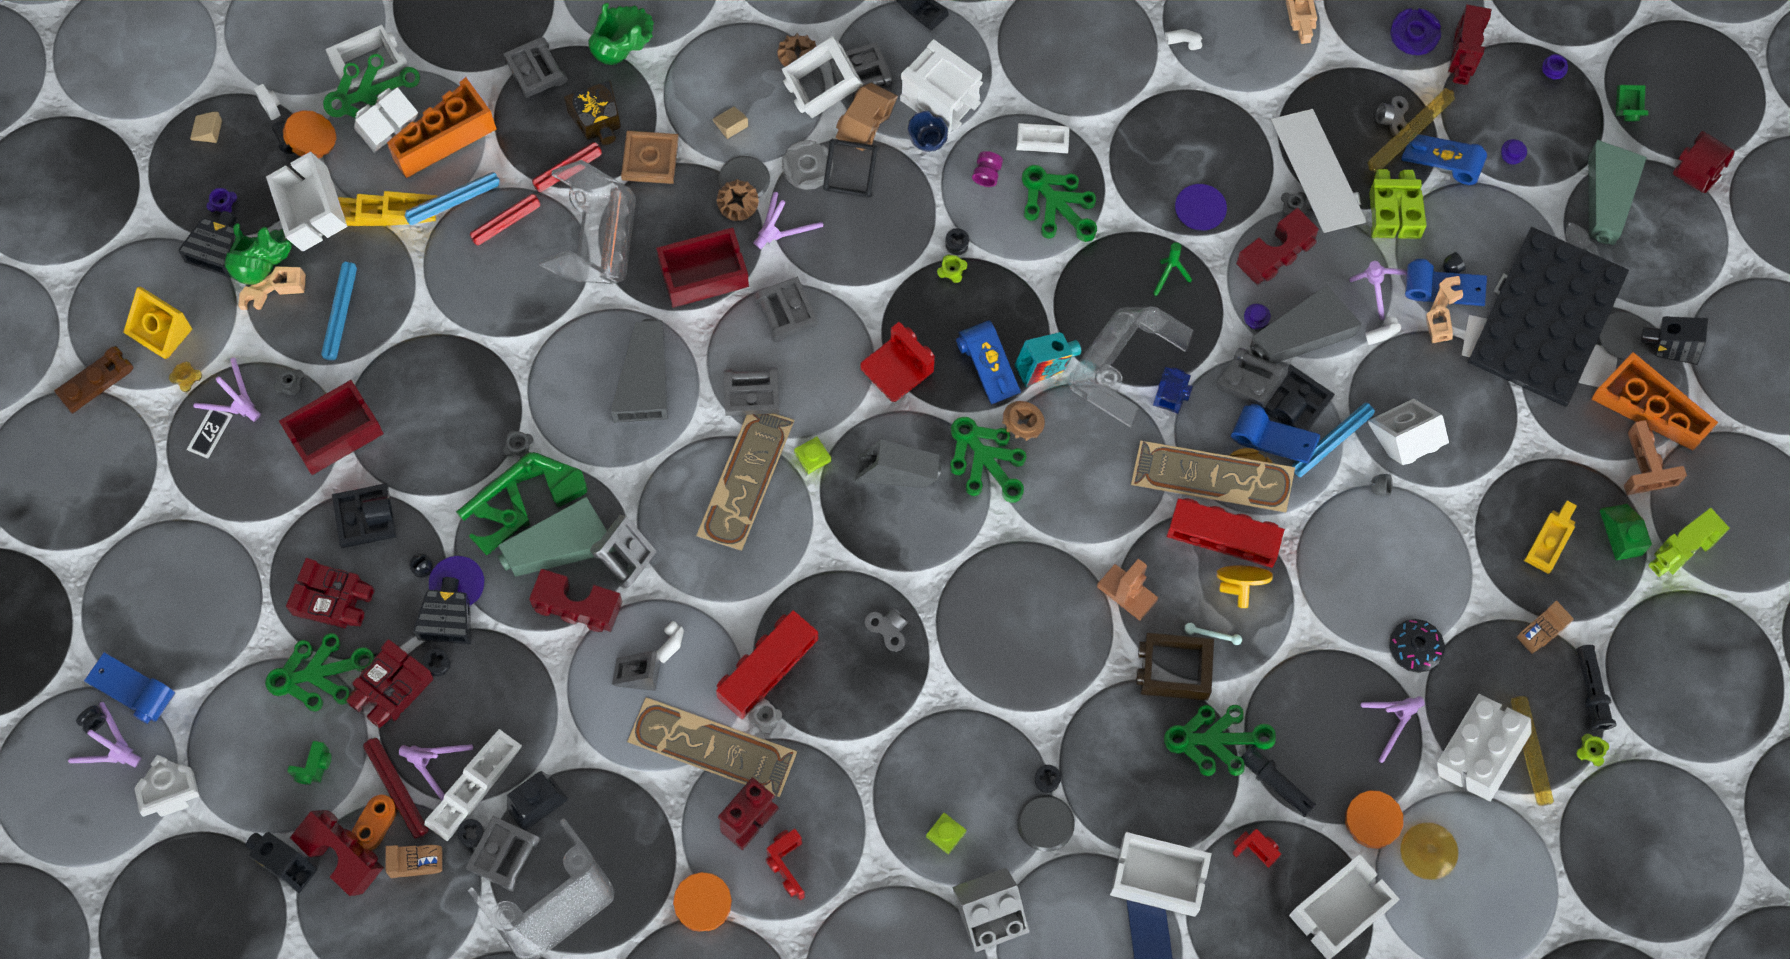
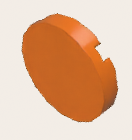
[283,110,336,158]
[1345,791,1403,849]
[673,872,732,932]

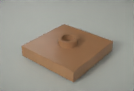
[621,131,679,184]

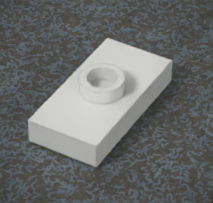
[1016,123,1069,153]

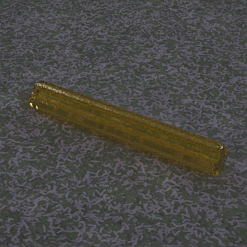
[1511,696,1554,806]

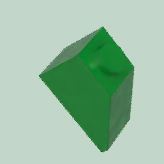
[1600,504,1652,561]

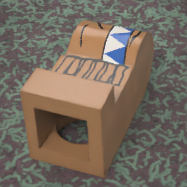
[1516,601,1574,654]
[386,845,442,878]

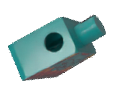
[1014,332,1081,387]

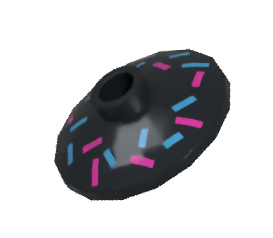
[1389,619,1445,673]

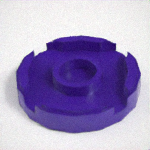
[1390,8,1441,56]

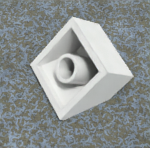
[1368,399,1449,465]

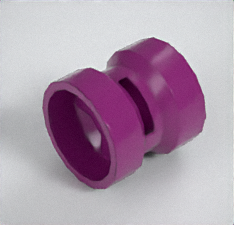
[972,151,1003,187]

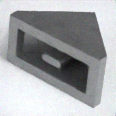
[612,651,660,691]

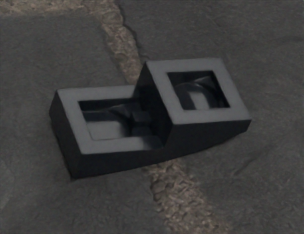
[896,0,949,31]

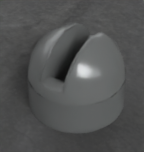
[1371,474,1393,496]

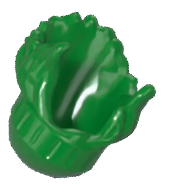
[588,3,654,65]
[225,223,293,285]

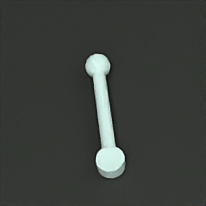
[1184,623,1242,645]

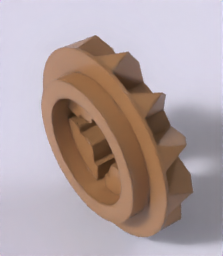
[777,33,817,67]
[717,179,759,221]
[1002,401,1045,441]

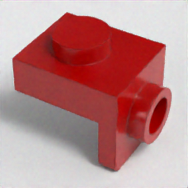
[1232,829,1281,868]

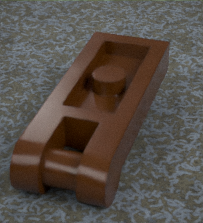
[54,346,134,414]

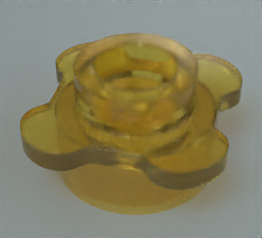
[169,362,202,392]

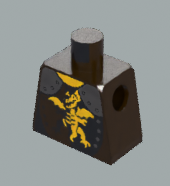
[564,80,621,145]

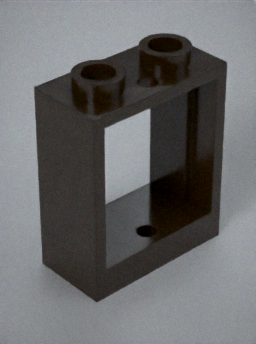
[1136,633,1214,701]

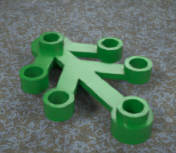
[323,54,420,118]
[1022,165,1097,242]
[950,417,1026,503]
[265,633,375,712]
[1164,705,1276,776]

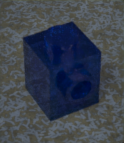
[1153,367,1193,414]

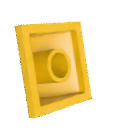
[123,286,192,359]

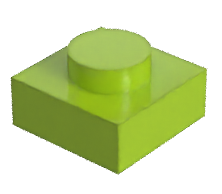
[794,436,831,474]
[926,813,967,855]

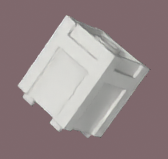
[900,39,983,134]

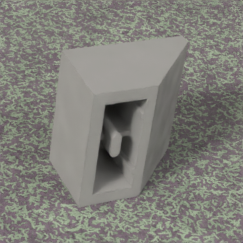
[952,867,1030,952]

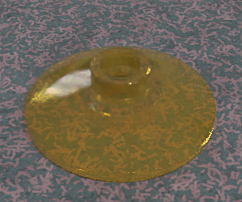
[1400,823,1458,880]

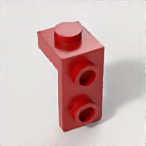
[765,828,805,900]

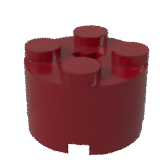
[1673,131,1735,193]

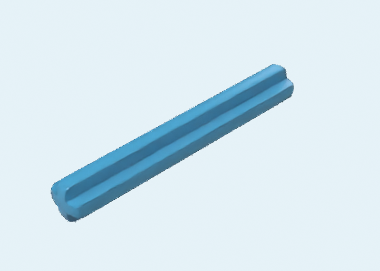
[404,172,500,225]
[321,262,357,360]
[1292,403,1375,477]

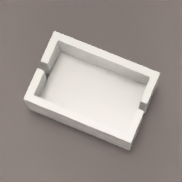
[354,87,418,153]
[266,152,348,251]
[1437,694,1531,802]
[1110,832,1212,917]
[1289,854,1400,959]

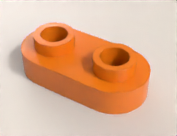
[352,795,397,850]

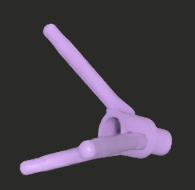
[753,192,823,250]
[1349,261,1407,320]
[193,358,261,422]
[1360,696,1425,763]
[68,702,142,768]
[399,744,473,801]

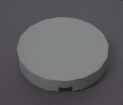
[782,140,833,190]

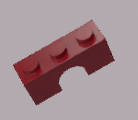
[1236,207,1319,286]
[529,569,622,632]
[289,810,384,896]

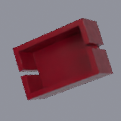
[656,227,749,308]
[279,380,384,475]

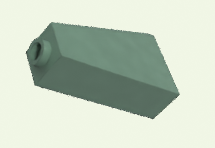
[1588,140,1647,246]
[498,497,616,577]

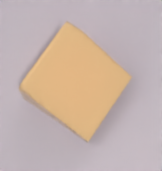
[713,107,748,139]
[190,112,222,143]

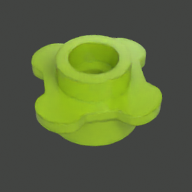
[937,255,967,283]
[1577,734,1609,766]

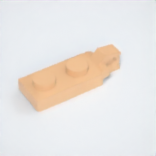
[1285,0,1317,44]

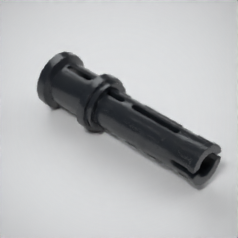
[1576,644,1617,731]
[1241,744,1316,818]

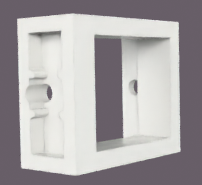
[325,25,408,94]
[782,36,864,118]

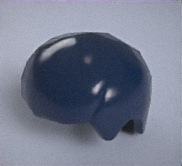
[908,111,949,152]

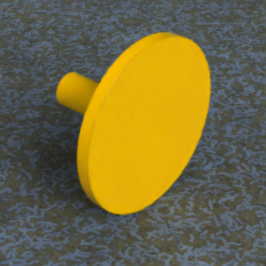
[1217,565,1273,608]

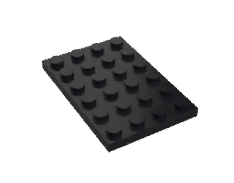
[1468,226,1629,407]

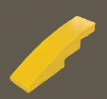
[338,191,437,226]

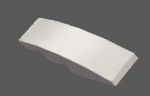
[424,729,522,841]

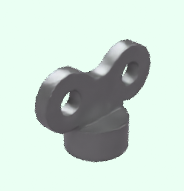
[1375,96,1409,138]
[865,607,909,652]

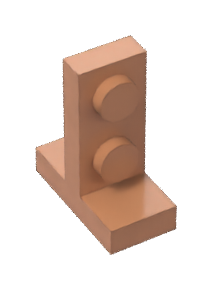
[1624,420,1687,495]
[1097,558,1158,621]

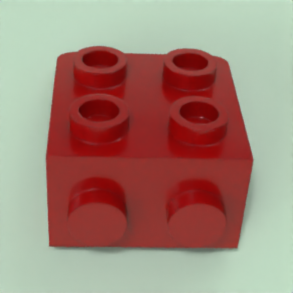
[860,322,935,402]

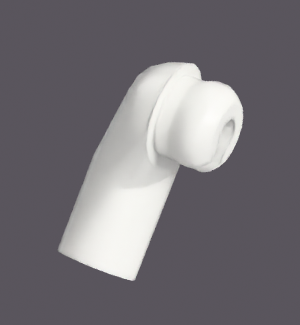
[1165,29,1202,50]
[1365,317,1401,345]
[656,621,684,663]

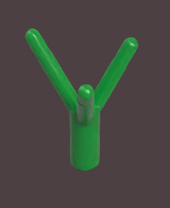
[1154,242,1192,296]

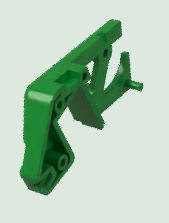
[456,452,587,556]

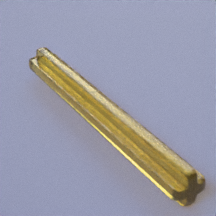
[1367,88,1455,173]

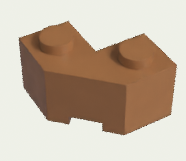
[835,83,898,151]

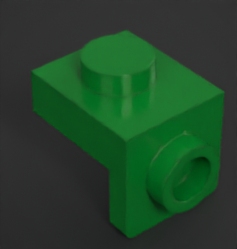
[1616,85,1648,122]
[287,741,332,785]

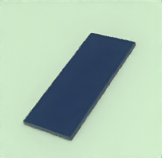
[1126,899,1173,959]

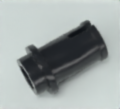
[272,120,294,154]

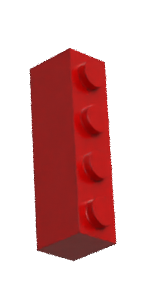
[1167,498,1285,568]
[716,610,818,720]

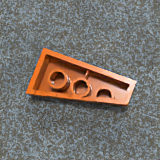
[387,77,497,178]
[1592,352,1718,451]

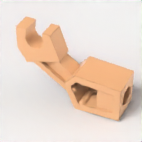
[238,267,306,310]
[1426,276,1463,343]

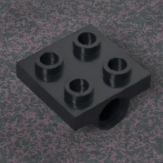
[1264,364,1335,431]
[332,483,397,548]

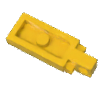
[1524,501,1577,574]

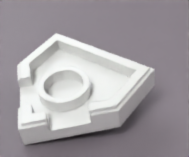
[134,755,199,817]

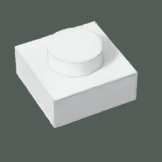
[254,84,281,120]

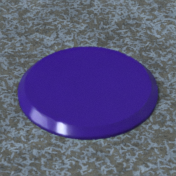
[1175,184,1227,230]
[429,556,485,606]

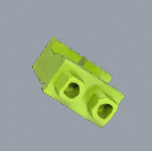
[1369,169,1427,239]
[1648,508,1730,577]

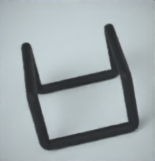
[823,138,880,197]

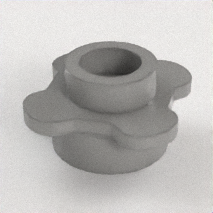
[748,700,782,733]

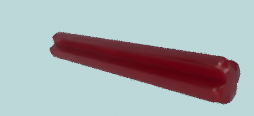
[363,738,429,839]

